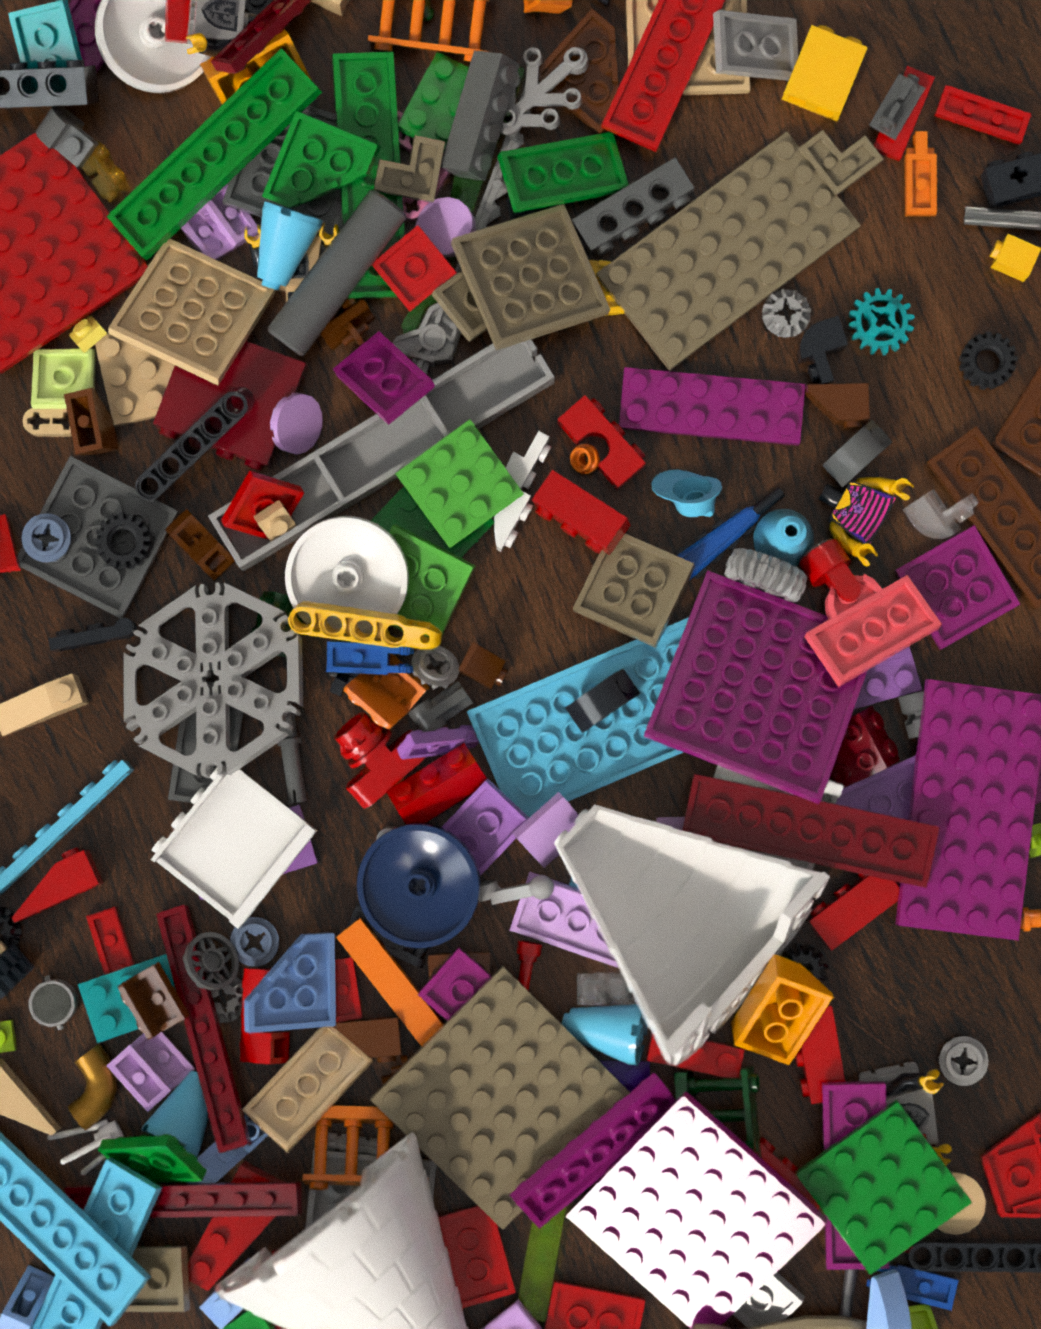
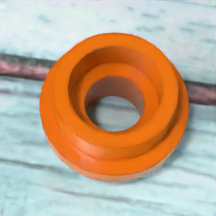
[570,443,600,474]

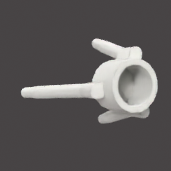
[47,1118,124,1175]

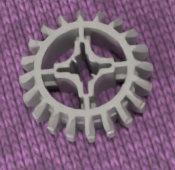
[724,548,808,603]

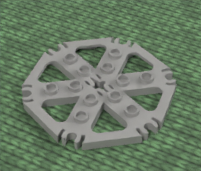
[124,582,303,778]

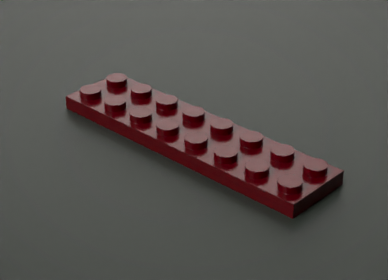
[682,774,940,888]

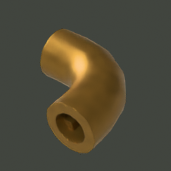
[68,1044,117,1131]

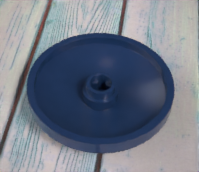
[357,823,481,948]

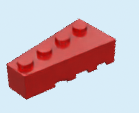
[188,1160,284,1291]

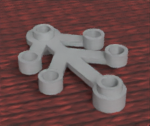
[500,47,589,135]

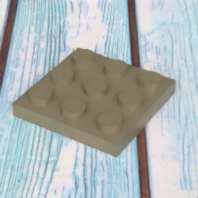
[573,534,695,648]

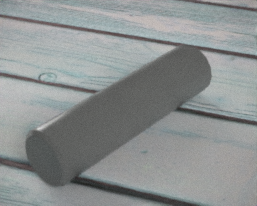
[268,190,406,356]

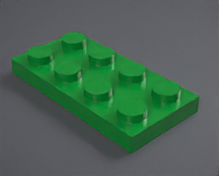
[497,132,629,213]

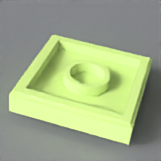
[31,349,96,409]

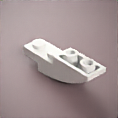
[494,431,551,552]

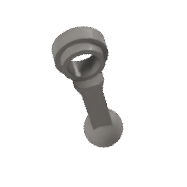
[479,875,554,905]

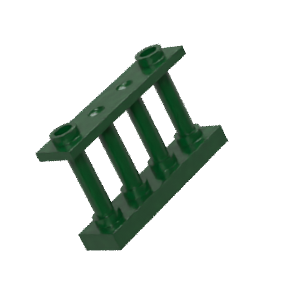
[674,1066,762,1159]

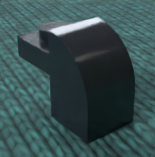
[797,316,848,384]
[565,669,641,733]

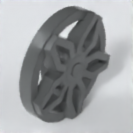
[183,932,239,990]

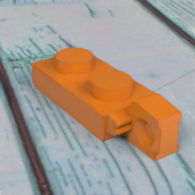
[905,131,937,216]

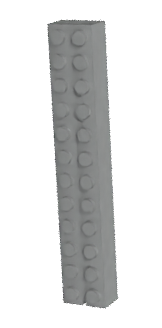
[208,340,555,572]

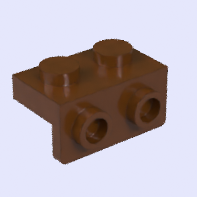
[118,962,190,1040]

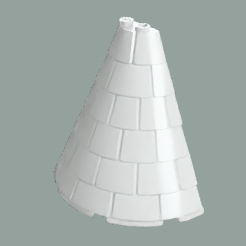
[554,805,830,1066]
[215,1132,469,1329]

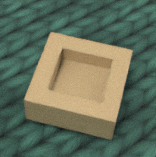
[254,500,297,542]

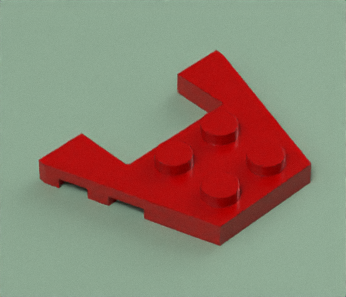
[980,1111,1041,1218]

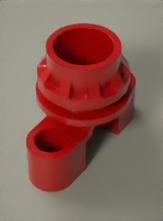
[334,711,426,809]

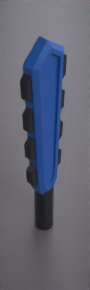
[676,487,785,581]

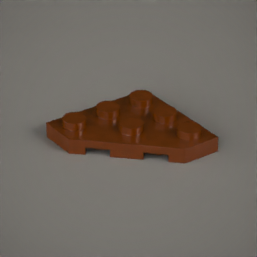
[538,8,618,134]

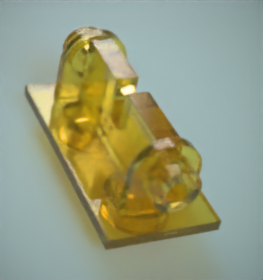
[82,140,131,202]

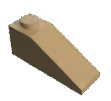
[0,673,89,736]
[0,1058,62,1136]

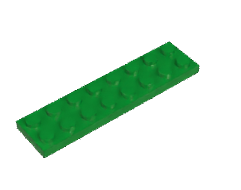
[107,48,322,261]
[332,52,405,299]

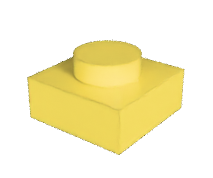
[69,315,107,353]

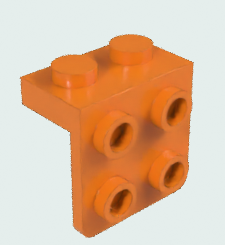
[344,653,430,729]

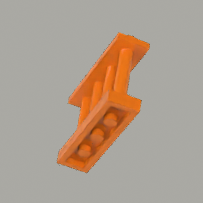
[368,0,489,62]
[303,1106,429,1190]

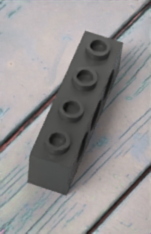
[572,157,694,257]

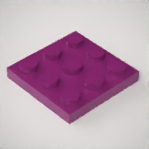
[894,525,1020,650]

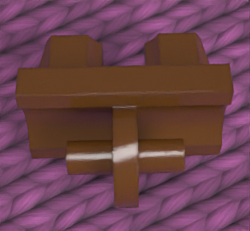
[321,298,375,350]

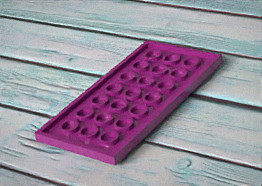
[895,679,1041,940]

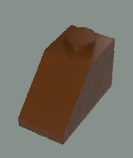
[804,383,870,430]
[64,388,119,456]
[458,642,508,690]
[336,1016,402,1062]

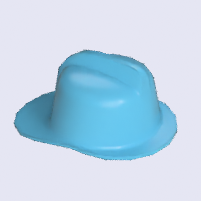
[651,470,722,517]

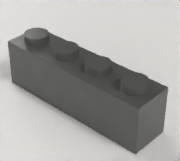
[440,50,520,181]

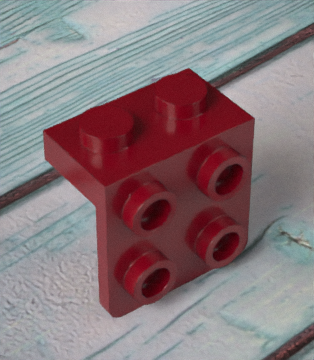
[829,706,900,788]

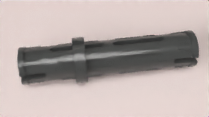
[277,713,308,804]

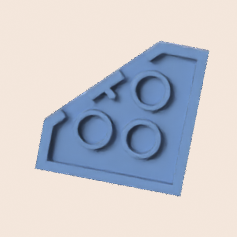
[244,932,336,1033]

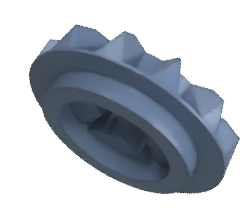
[22,513,72,563]
[230,917,279,967]

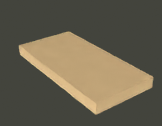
[242,1026,373,1153]

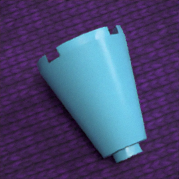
[257,201,323,290]
[753,509,814,567]
[562,1004,648,1066]
[141,1070,209,1157]

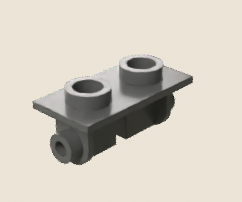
[869,73,925,140]

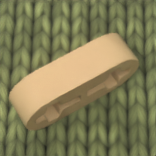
[22,408,72,437]

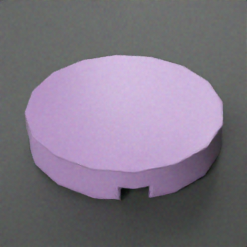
[415,197,476,258]
[270,392,323,454]

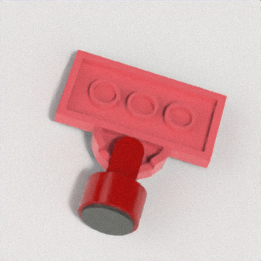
[799,538,942,687]

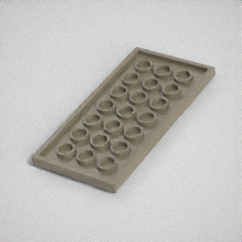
[596,131,861,371]

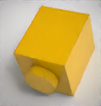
[990,234,1041,282]

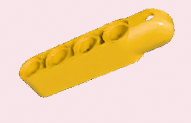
[288,601,442,650]

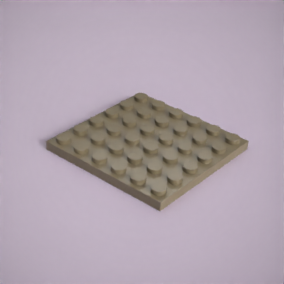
[371,965,630,1230]

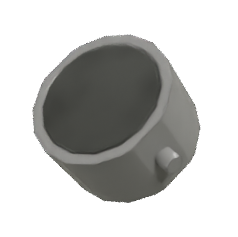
[29,975,79,1030]

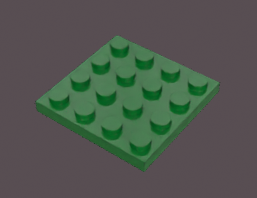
[795,1100,972,1275]

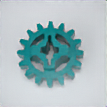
[847,288,915,355]

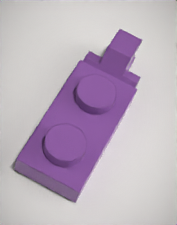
[397,725,479,759]

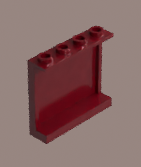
[153,341,308,471]

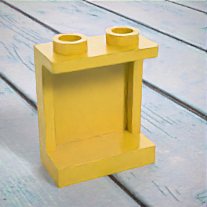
[782,25,868,121]

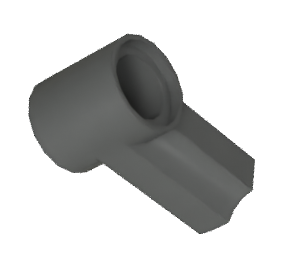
[408,682,473,732]

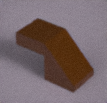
[165,509,235,581]

